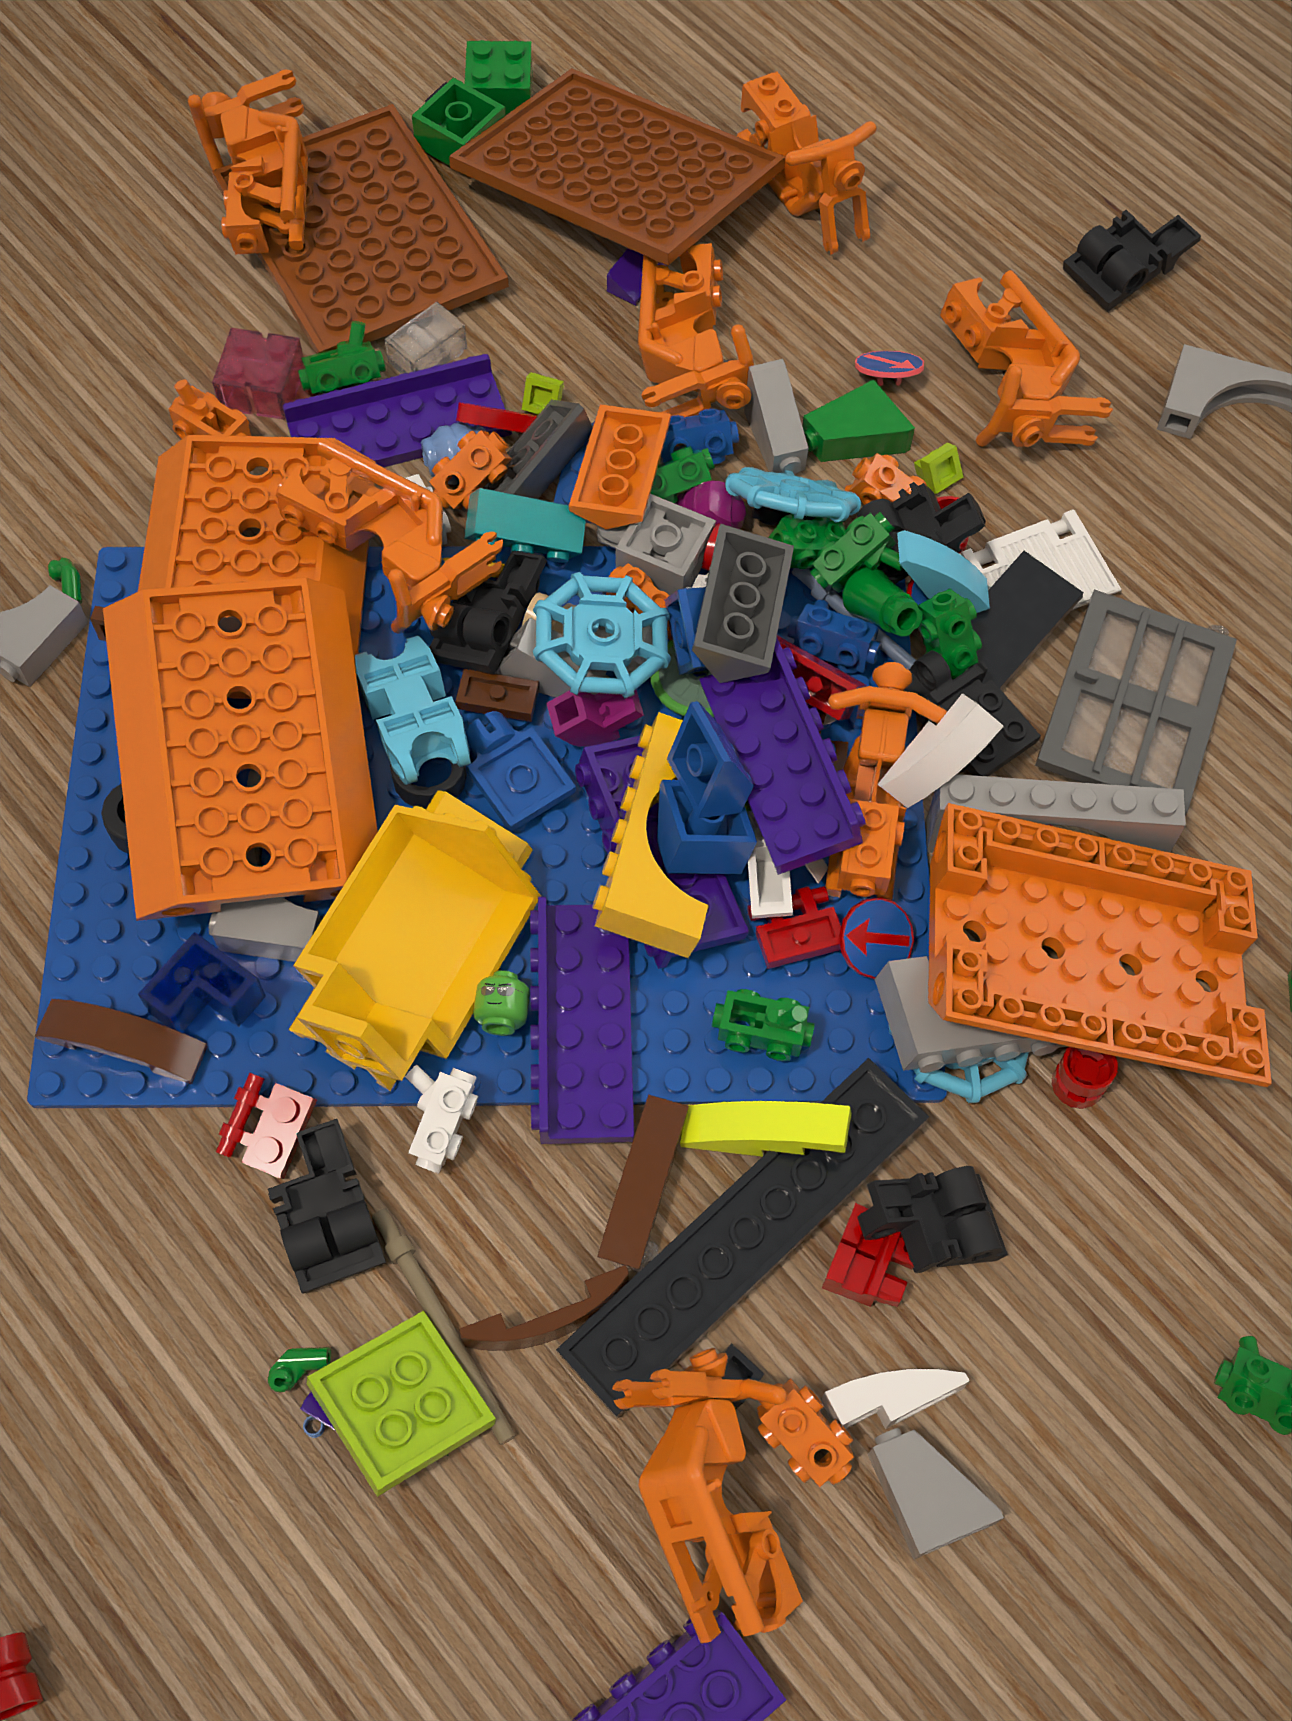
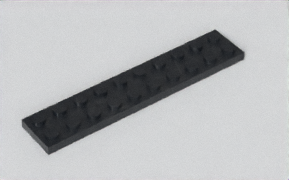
[556,1058,929,1419]

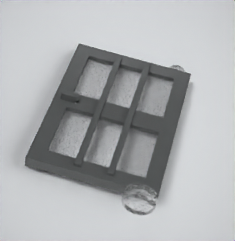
[1035,589,1237,816]

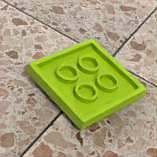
[307,1311,496,1497]

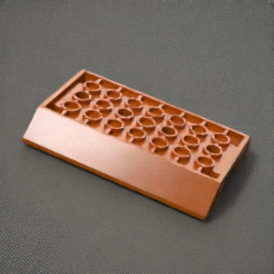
[138,435,376,699]
[103,578,378,921]
[928,803,1272,1087]

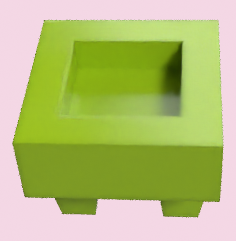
[521,372,564,414]
[914,443,963,494]

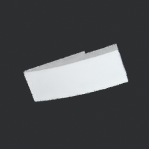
[878,694,1003,808]
[747,811,793,919]
[821,1369,969,1429]

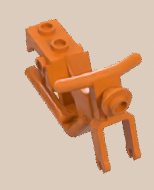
[188,69,308,255]
[737,72,877,255]
[638,243,754,417]
[940,270,1113,447]
[276,438,503,634]
[825,662,947,901]
[612,1348,803,1643]

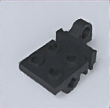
[1063,210,1201,312]
[857,482,986,584]
[429,550,547,674]
[903,650,1041,777]
[268,1119,386,1294]
[857,1166,1008,1273]

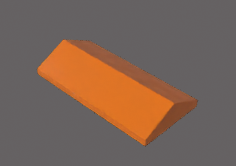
[569,404,671,530]

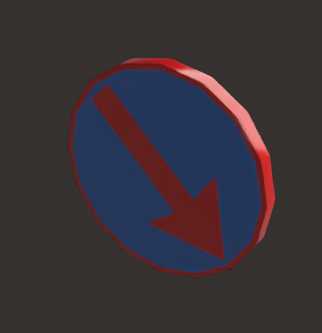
[839,898,914,979]

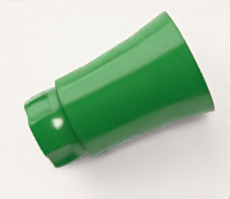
[843,567,923,637]

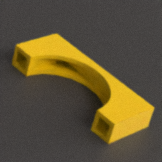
[592,712,708,958]

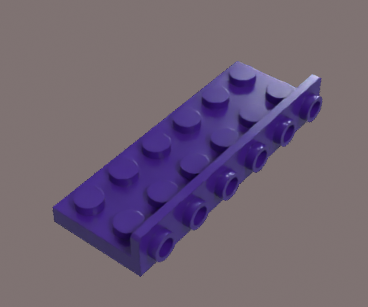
[283,354,512,467]
[699,637,866,875]
[575,736,749,969]
[530,897,634,1144]
[572,1609,786,1721]

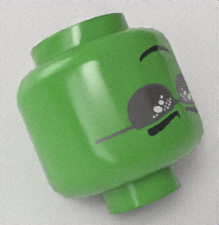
[473,971,530,1036]

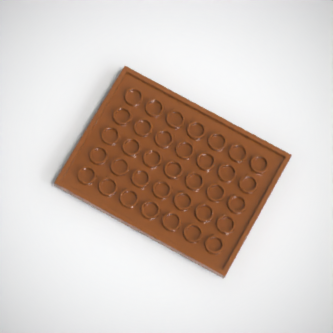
[449,68,785,265]
[212,104,509,354]

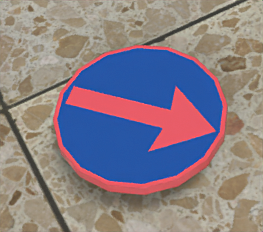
[855,350,924,386]

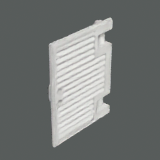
[959,510,1121,610]

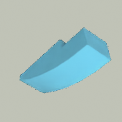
[897,530,990,613]

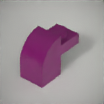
[546,690,644,746]

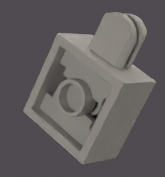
[597,494,716,595]

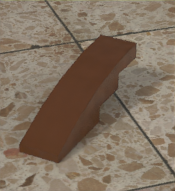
[597,1094,689,1270]

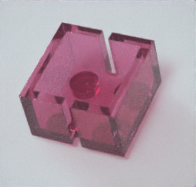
[212,328,304,420]

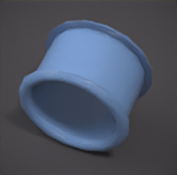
[303,1416,325,1438]

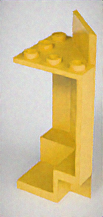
[289,790,541,1091]

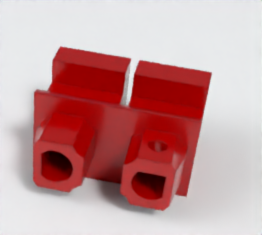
[822,1203,914,1307]

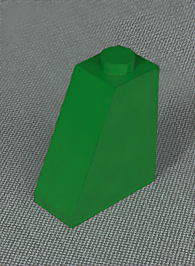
[802,380,915,462]

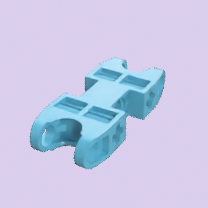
[355,636,471,785]

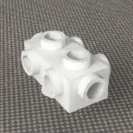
[405,1065,479,1173]

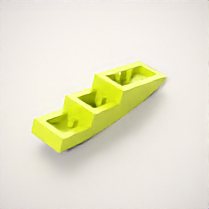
[680,1101,852,1157]

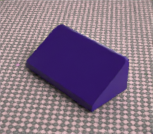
[607,249,668,306]

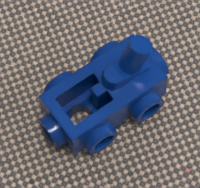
[660,409,739,464]
[787,600,881,673]

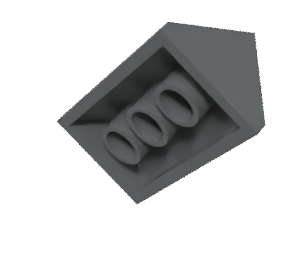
[461,399,593,514]
[692,524,794,683]

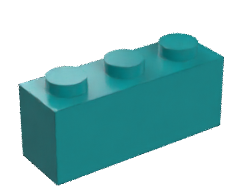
[464,488,586,563]

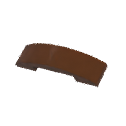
[35,999,208,1084]
[459,1265,629,1351]

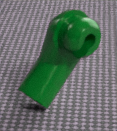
[48,558,82,604]
[268,1347,331,1393]

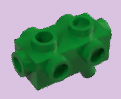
[298,321,386,395]
[650,446,715,503]
[810,512,903,593]
[768,514,847,569]
[918,588,982,679]
[712,989,815,1061]
[1214,1336,1292,1435]

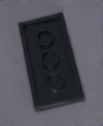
[952,550,1084,691]

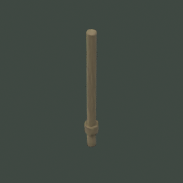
[372,1208,516,1445]

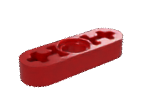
[456,402,537,433]

